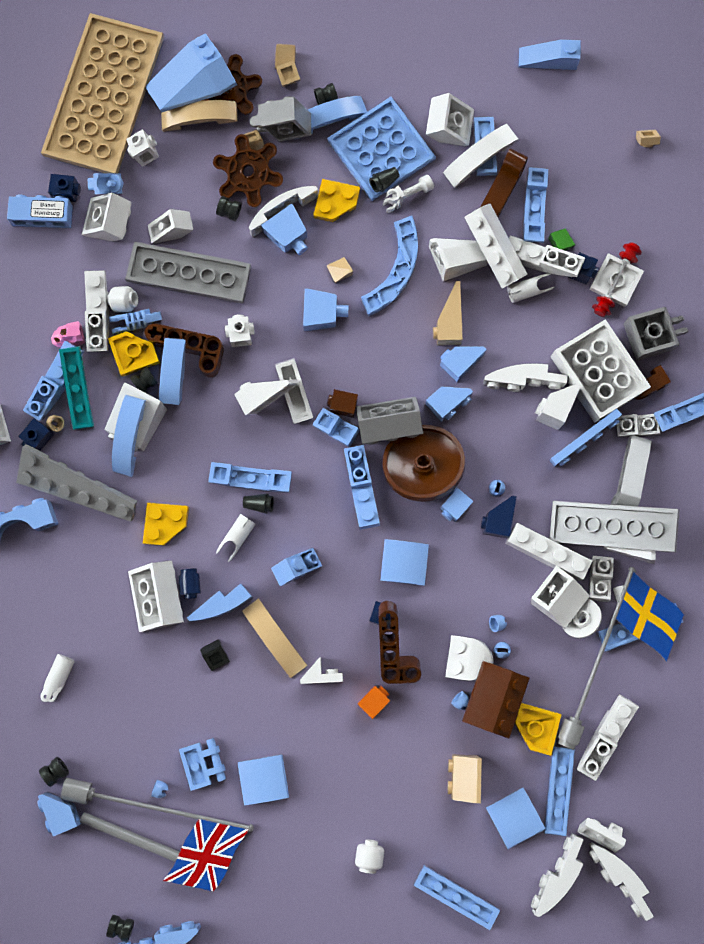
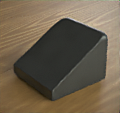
[200,639,230,671]

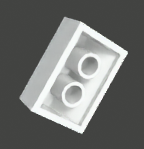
[128,561,184,632]

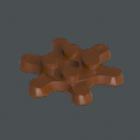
[208,54,262,115]
[213,134,283,207]

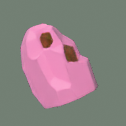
[51,321,85,347]

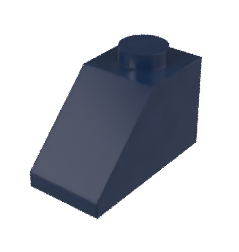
[481,496,517,539]

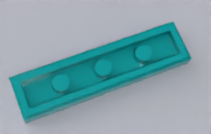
[59,346,94,430]

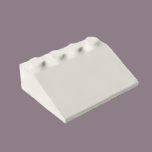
[551,319,651,423]

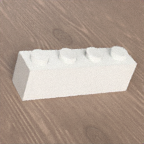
[464,204,528,288]
[505,523,592,581]

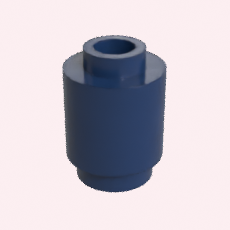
[178,568,201,599]

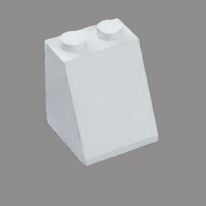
[105,383,167,452]

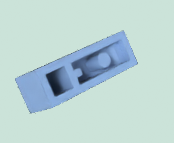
[518,40,581,70]

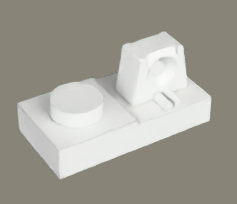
[577,818,626,853]

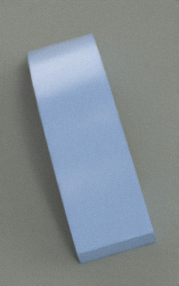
[296,96,367,139]
[523,167,548,243]
[654,393,704,432]
[112,395,146,477]
[208,462,292,492]

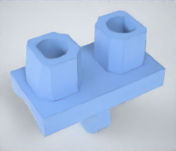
[87,173,124,194]

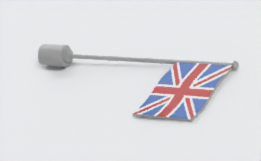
[61,778,254,891]

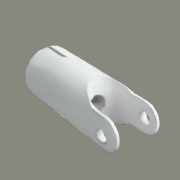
[507,273,555,303]
[216,514,256,562]
[41,654,75,702]

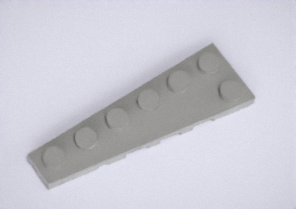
[16,445,137,522]

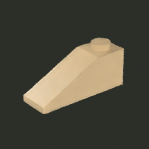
[433,281,463,345]

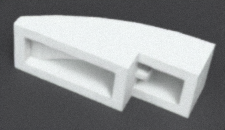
[275,358,313,424]

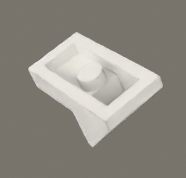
[300,657,343,684]

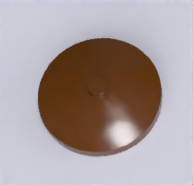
[382,425,465,502]

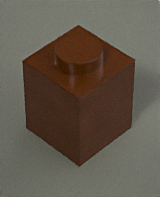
[327,389,358,418]

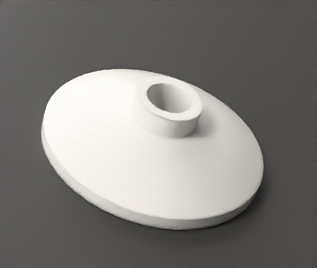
[563,599,602,638]

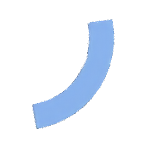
[361,216,418,316]

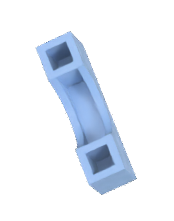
[0,498,59,542]

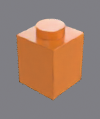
[357,685,390,719]

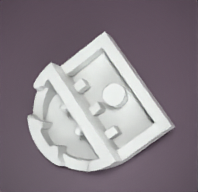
[445,635,493,681]

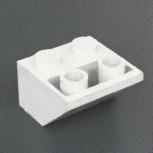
[531,566,590,629]

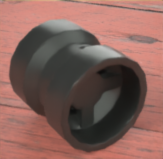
[314,83,338,105]
[216,196,242,221]
[130,367,158,392]
[39,756,69,787]
[106,914,134,942]

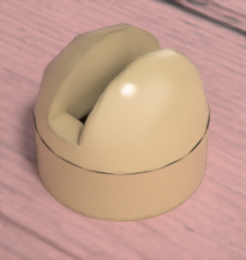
[46,415,64,432]

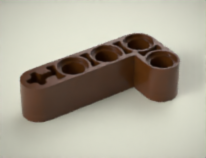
[480,148,528,217]
[145,324,224,378]
[378,601,421,684]

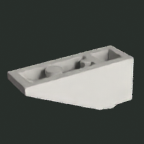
[234,379,300,415]

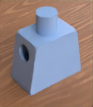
[261,204,308,255]
[303,289,349,331]

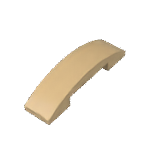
[161,100,237,132]
[242,598,307,678]

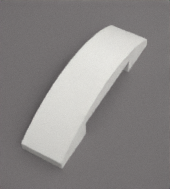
[443,124,519,188]
[249,186,318,237]

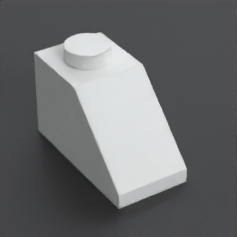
[148,209,193,244]

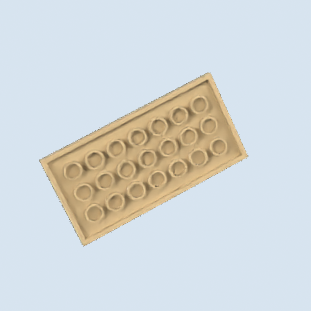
[41,13,164,173]

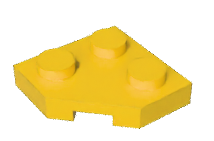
[313,179,360,222]
[108,331,160,377]
[143,503,189,546]
[515,703,562,756]

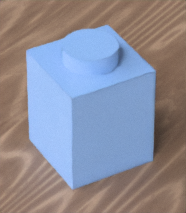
[440,488,473,522]

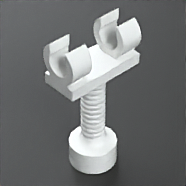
[383,175,434,213]

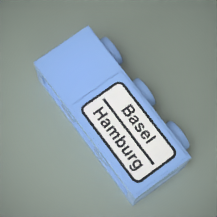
[7,195,73,228]

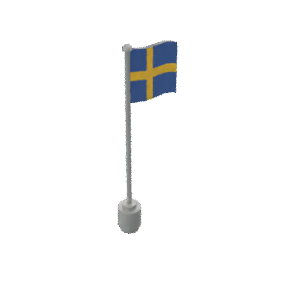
[558,567,684,750]

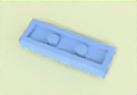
[473,117,497,176]

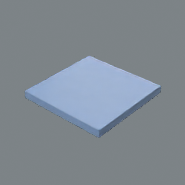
[327,97,436,201]

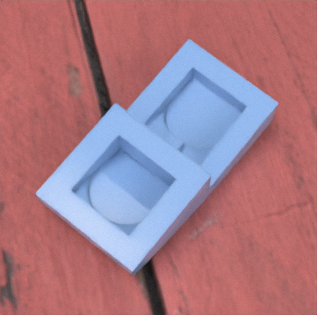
[313,408,360,448]

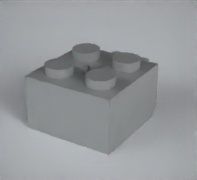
[250,96,311,142]
[624,307,688,361]

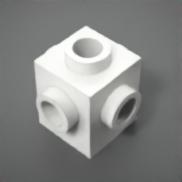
[126,129,159,167]
[225,315,255,347]

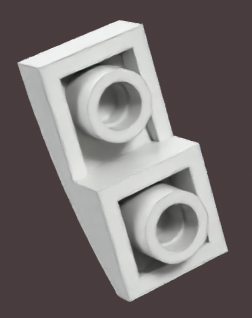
[617,414,661,437]
[589,556,614,602]

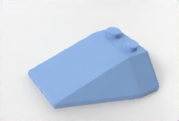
[146,33,237,112]

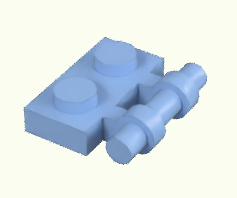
[179,738,226,791]

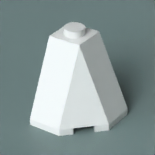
[429,238,488,282]

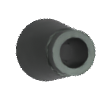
[369,167,400,192]
[243,493,274,514]

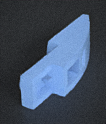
[23,341,84,421]
[344,445,380,530]
[118,921,201,944]

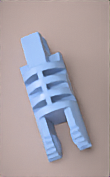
[109,309,162,334]

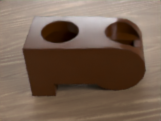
[634,365,671,400]

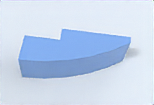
[159,338,186,405]
[187,584,253,622]

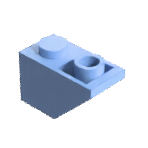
[425,387,473,422]
[271,548,322,586]
[37,792,82,837]

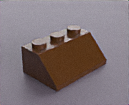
[462,661,530,739]

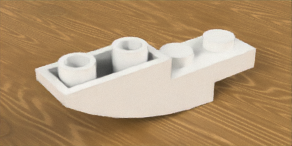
[509,235,585,277]
[84,270,109,352]
[483,364,568,392]
[577,694,639,781]
[531,833,583,917]
[588,842,654,921]

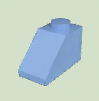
[440,346,487,382]

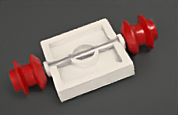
[589,242,644,317]

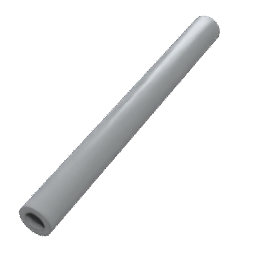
[80,812,180,862]

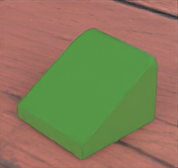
[548,228,575,251]

